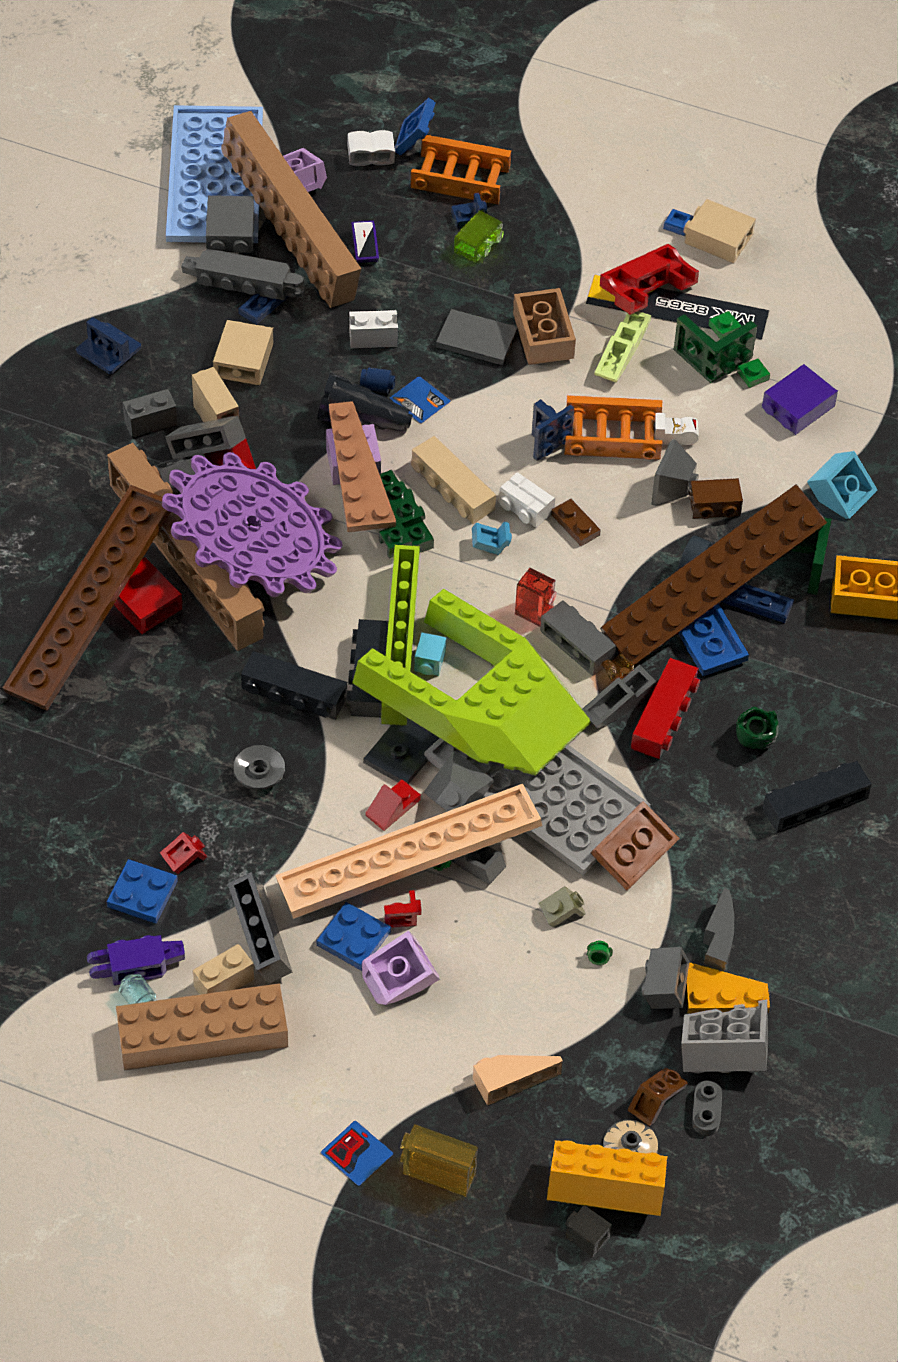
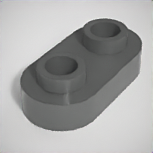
[692,1081,722,1135]

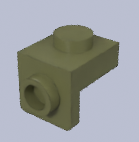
[539,886,586,927]

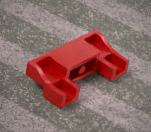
[599,244,699,315]

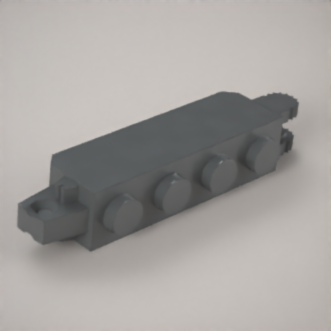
[181,249,306,300]

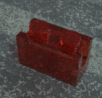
[515,567,557,627]

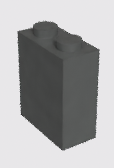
[206,196,254,253]

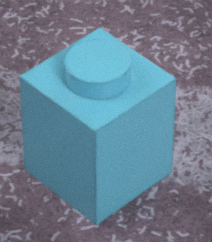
[414,633,446,676]

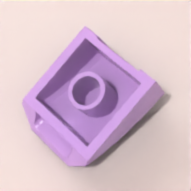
[283,148,327,192]
[362,930,440,1005]

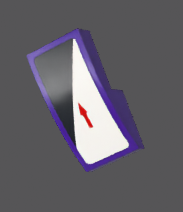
[351,220,379,263]

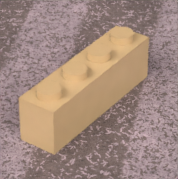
[411,436,496,524]

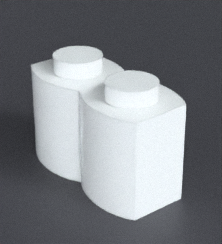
[347,130,395,166]

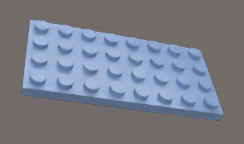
[166,105,263,243]

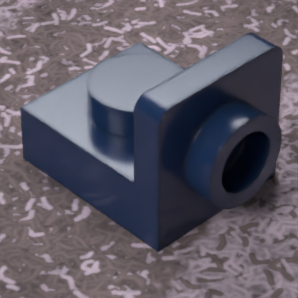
[451,193,487,229]

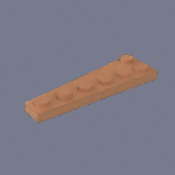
[329,401,396,532]

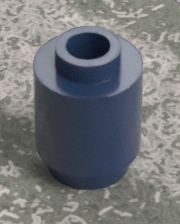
[360,367,396,394]

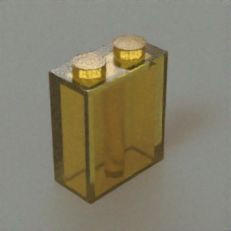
[400,1124,478,1196]

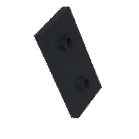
[363,718,439,784]

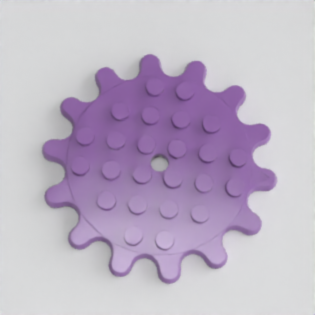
[162,452,343,597]

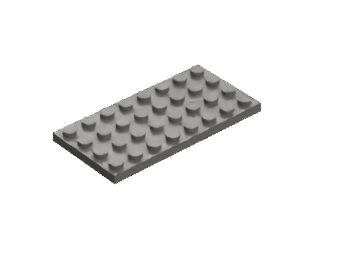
[425,738,651,875]

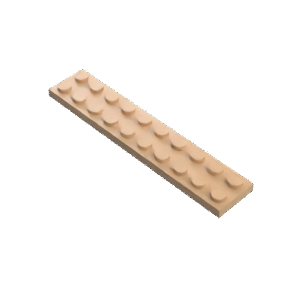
[276,784,542,919]

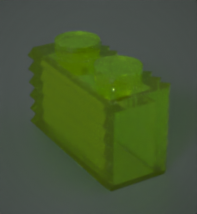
[454,210,504,263]

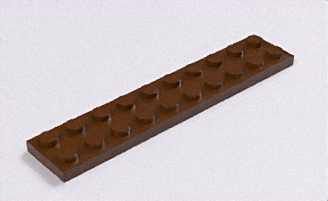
[600,484,827,668]
[3,485,171,710]

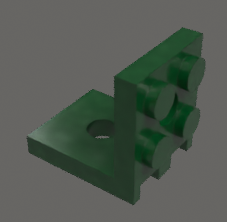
[673,314,757,383]
[791,517,832,595]

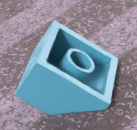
[807,451,877,519]

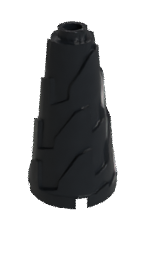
[317,373,413,431]

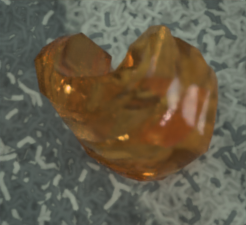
[602,654,634,682]

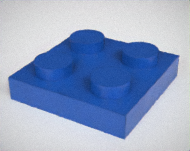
[394,97,436,156]
[107,859,178,924]
[317,902,391,971]

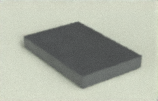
[436,309,518,365]

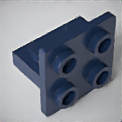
[76,317,141,374]
[531,399,574,461]

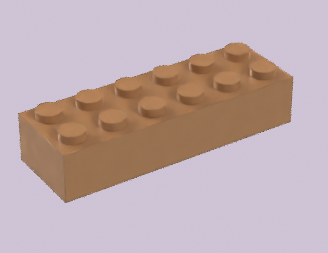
[116,983,288,1070]

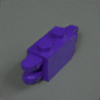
[87,935,185,986]

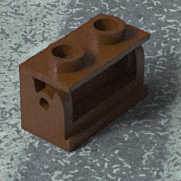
[689,478,743,519]

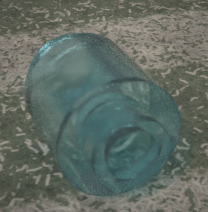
[119,974,157,1004]

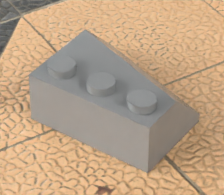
[681,1000,768,1073]

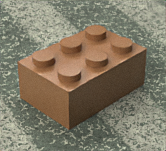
[513,288,576,365]

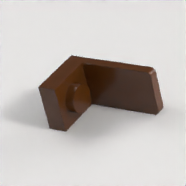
[628,1068,687,1126]

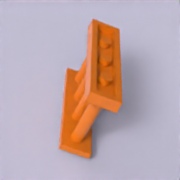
[411,135,511,204]
[564,395,663,460]

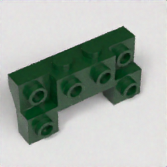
[379,470,434,559]

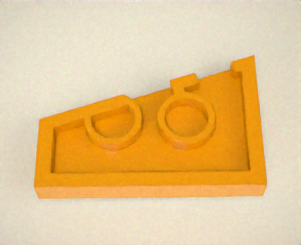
[686,962,770,1014]

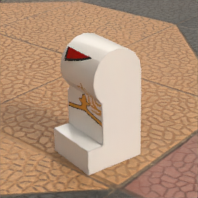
[654,413,699,445]

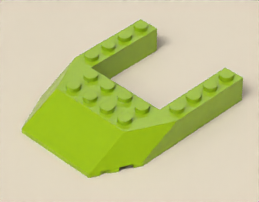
[353,589,591,776]

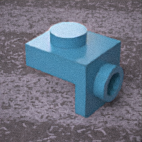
[472,522,512,555]

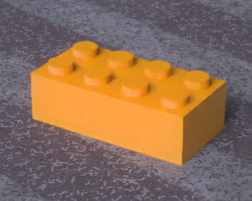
[831,555,898,619]
[547,1141,667,1216]

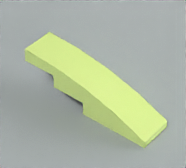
[595,311,651,383]

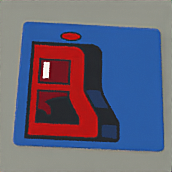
[321,1121,393,1186]

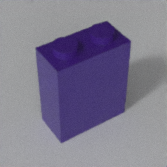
[762,364,838,435]

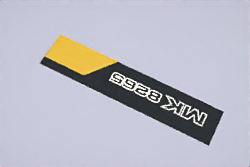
[586,275,770,340]

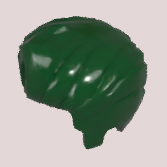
[736,706,779,750]

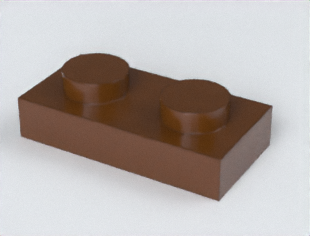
[551,499,601,546]

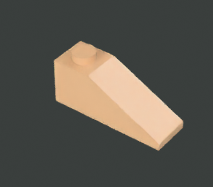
[473,1055,563,1105]

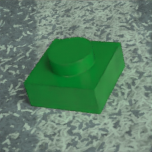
[709,311,741,339]
[737,358,770,388]

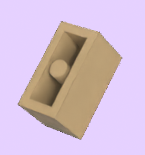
[193,944,254,994]

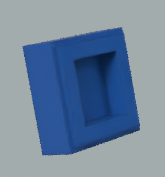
[663,209,694,236]

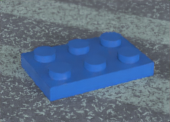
[678,604,749,676]

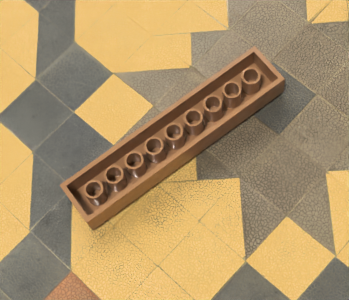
[221,111,361,308]
[107,443,265,651]

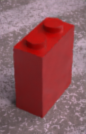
[114,557,182,634]

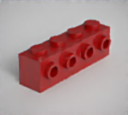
[631,658,700,759]

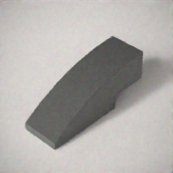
[582,665,657,729]
[451,846,506,884]
[703,888,735,972]

